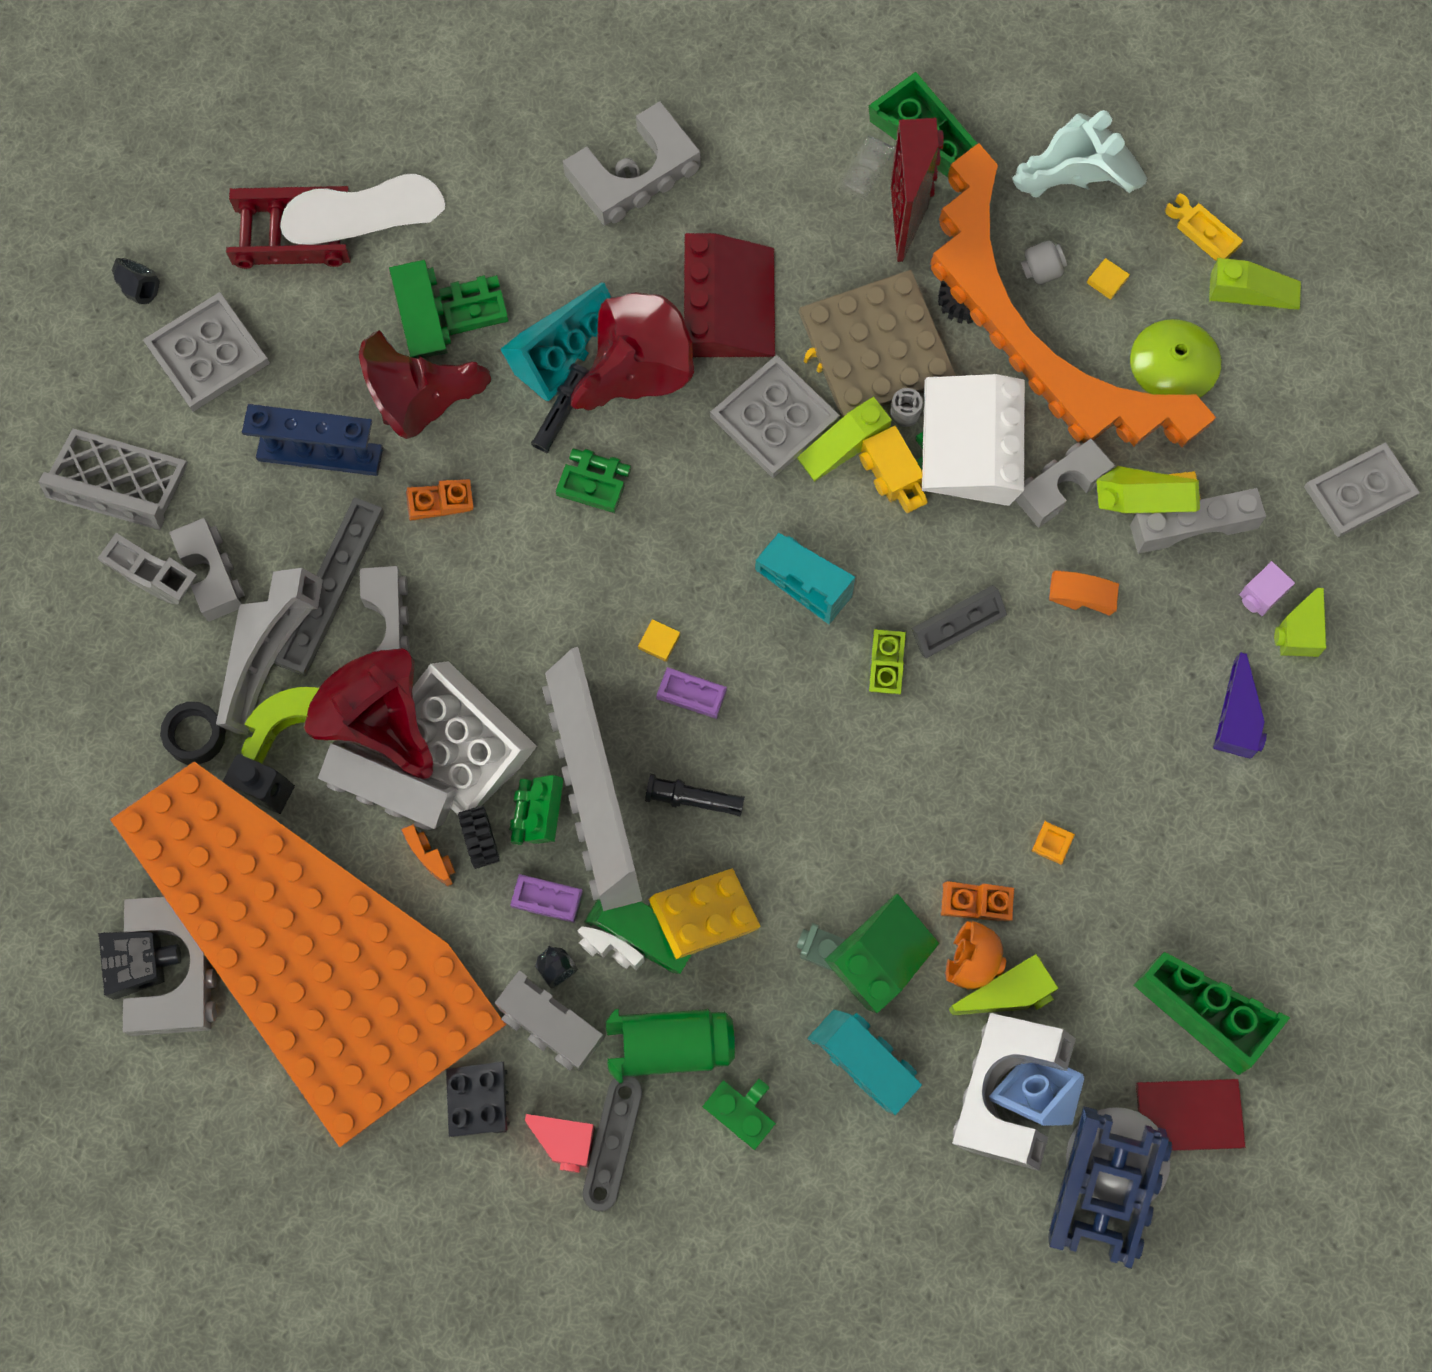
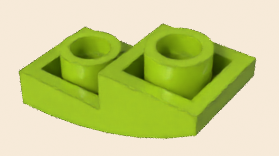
[869,629,906,695]

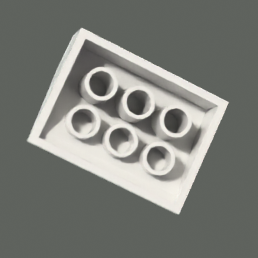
[922,374,1025,506]
[412,661,537,815]

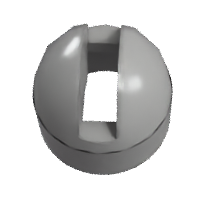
[615,158,640,178]

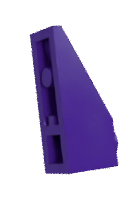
[1213,652,1267,759]

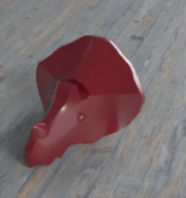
[571,292,694,411]
[359,330,492,439]
[304,648,434,779]

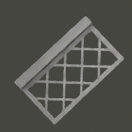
[39,429,187,530]

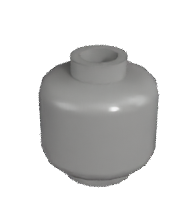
[1021,240,1068,285]

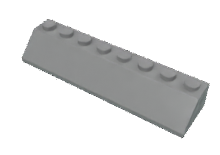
[542,647,643,911]

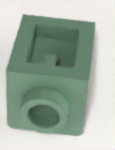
[796,923,846,971]

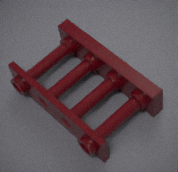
[226,186,351,269]

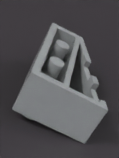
[495,970,604,1071]

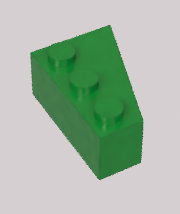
[389,259,452,359]
[584,899,692,974]

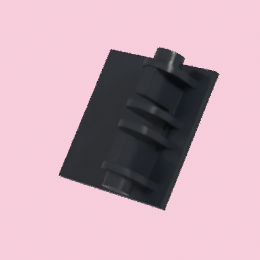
[446,1061,510,1137]

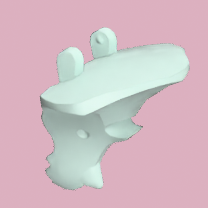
[1012,110,1147,197]

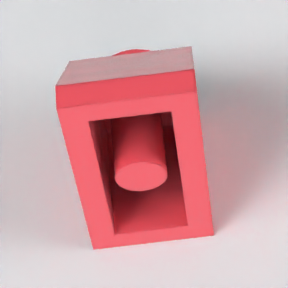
[525,1114,595,1173]

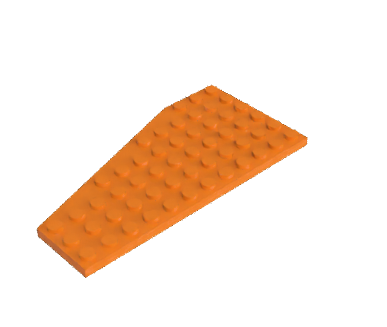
[110,762,506,1147]

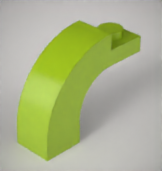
[241,687,319,764]

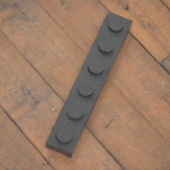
[275,497,384,677]

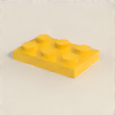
[648,868,761,959]

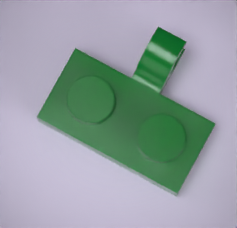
[702,1079,776,1150]

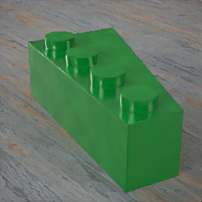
[868,72,978,178]
[1133,952,1290,1075]

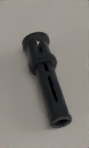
[531,363,589,453]
[645,773,745,817]

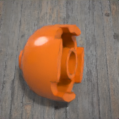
[945,921,1007,989]

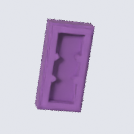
[656,667,727,719]
[510,874,583,923]

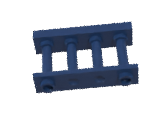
[242,404,383,476]

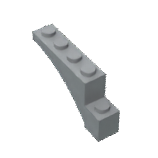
[216,568,323,734]

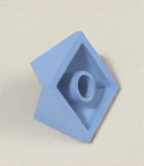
[989,1063,1084,1126]

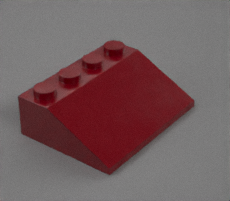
[890,118,943,262]
[684,233,775,357]

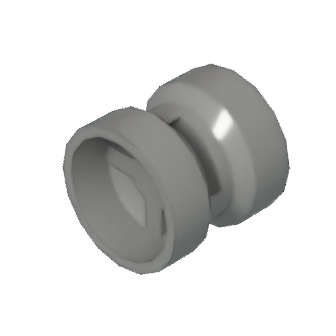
[890,388,923,427]

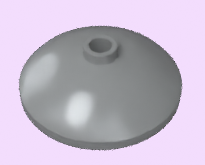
[1066,1107,1170,1211]

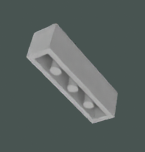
[318,740,458,830]

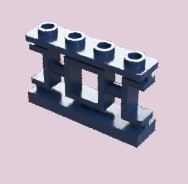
[1048,1106,1172,1269]

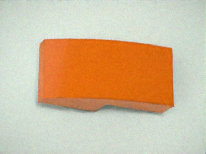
[406,479,474,521]
[1049,571,1119,616]
[401,824,455,886]
[941,881,1014,921]

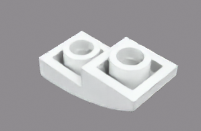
[577,926,645,970]

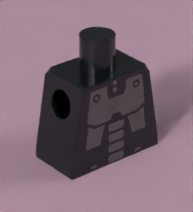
[223,754,295,814]
[98,932,181,1000]

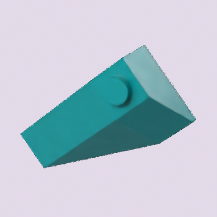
[500,283,611,401]

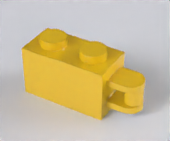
[859,425,928,514]

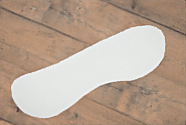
[280,174,445,245]

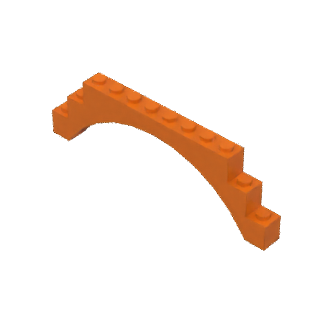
[930,143,1216,447]

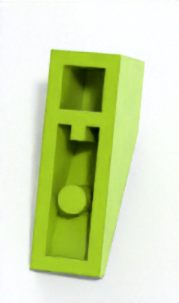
[1209,258,1301,310]
[797,396,892,482]
[1097,466,1200,513]
[949,954,1058,1015]

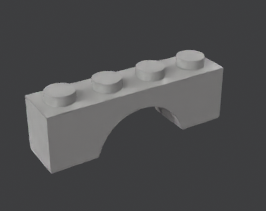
[1130,488,1266,554]
[360,566,410,652]

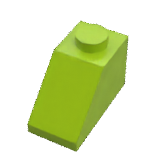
[1274,588,1326,657]

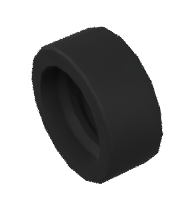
[160,702,226,765]

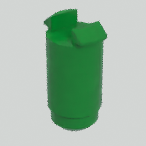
[606,1008,735,1084]

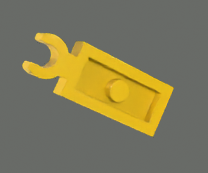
[1165,193,1243,261]

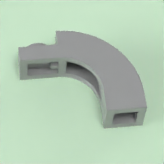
[98,533,197,605]

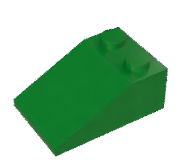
[824,894,940,1013]

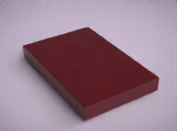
[1136,1079,1246,1151]

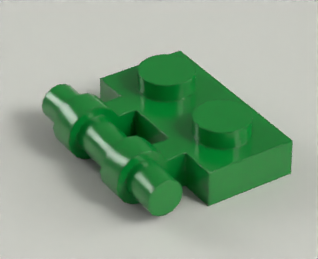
[439,275,509,335]
[556,448,631,513]
[509,775,564,845]

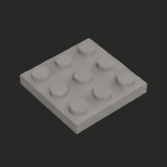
[143,292,270,412]
[710,355,840,478]

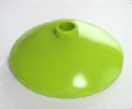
[1130,319,1221,398]

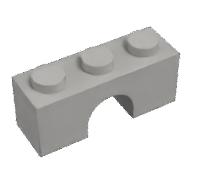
[1015,439,1115,528]
[169,518,245,622]

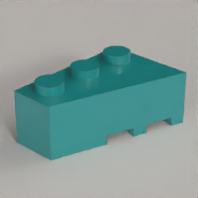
[755,533,855,625]
[807,1009,922,1115]

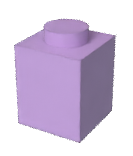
[1239,561,1295,616]

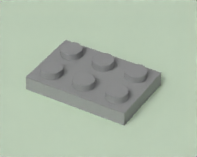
[1304,442,1420,538]

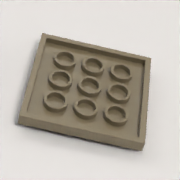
[799,270,956,418]

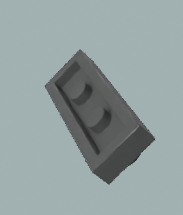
[911,585,1007,658]

